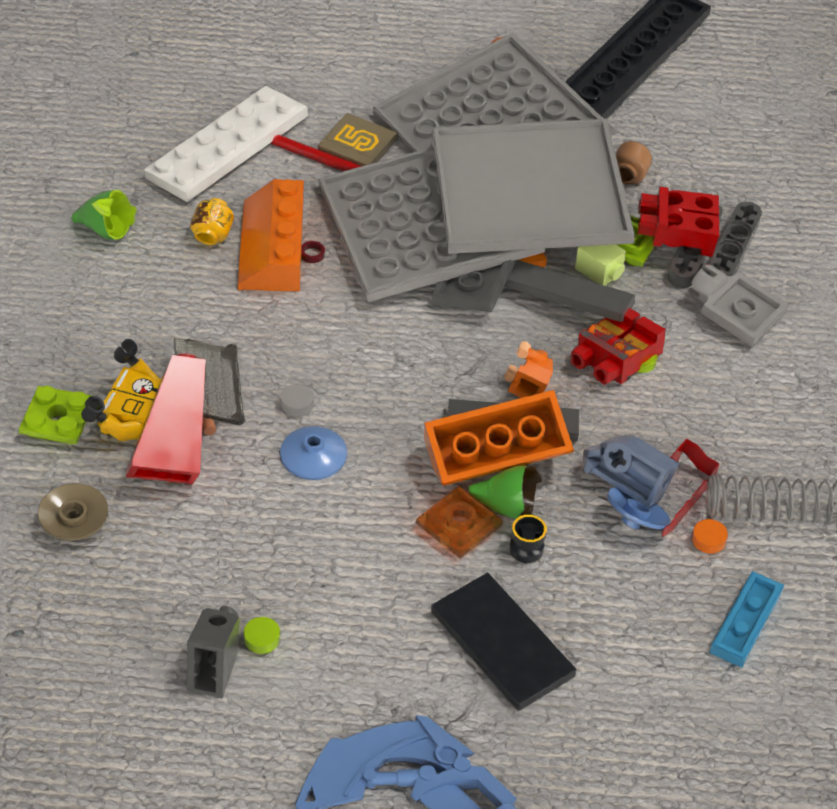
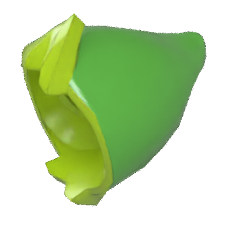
[71,190,137,240]

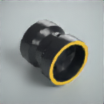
[510,515,547,563]

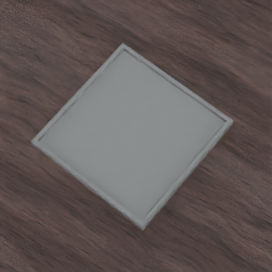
[432,119,634,254]

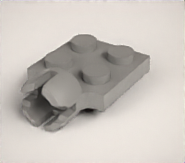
[688,264,788,347]

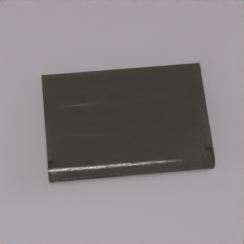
[174,337,245,425]

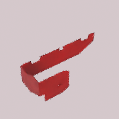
[661,439,719,538]

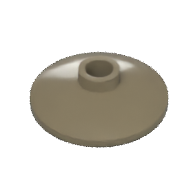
[38,483,108,541]

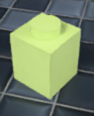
[575,244,626,286]

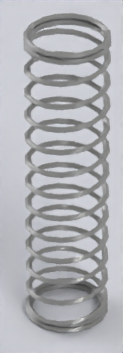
[707,474,837,523]

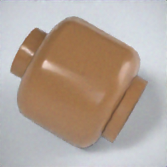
[615,141,652,184]

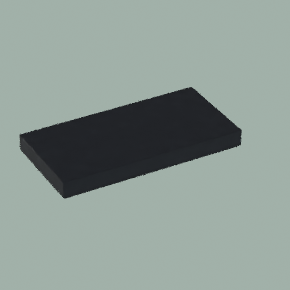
[431,572,577,712]

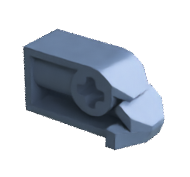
[583,435,680,508]

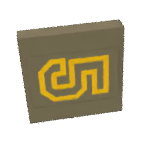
[318,113,397,166]

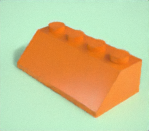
[238,179,304,292]
[424,390,574,486]

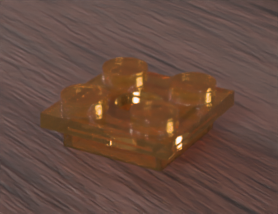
[416,486,503,559]

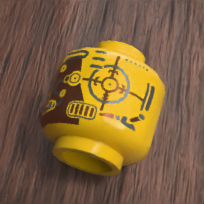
[190,198,234,245]

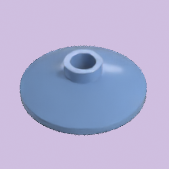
[280,426,347,480]
[607,487,671,529]

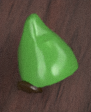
[469,464,542,520]

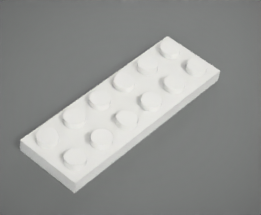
[144,86,308,202]

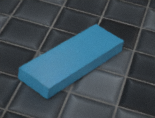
[709,571,784,668]

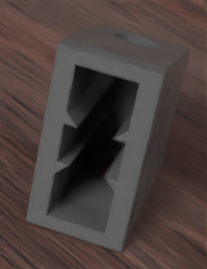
[187,606,240,698]

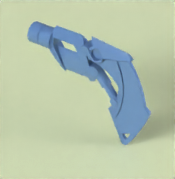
[296,715,517,809]

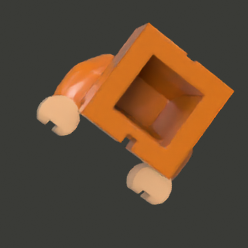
[504,341,553,398]

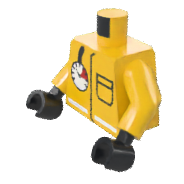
[81,339,161,441]

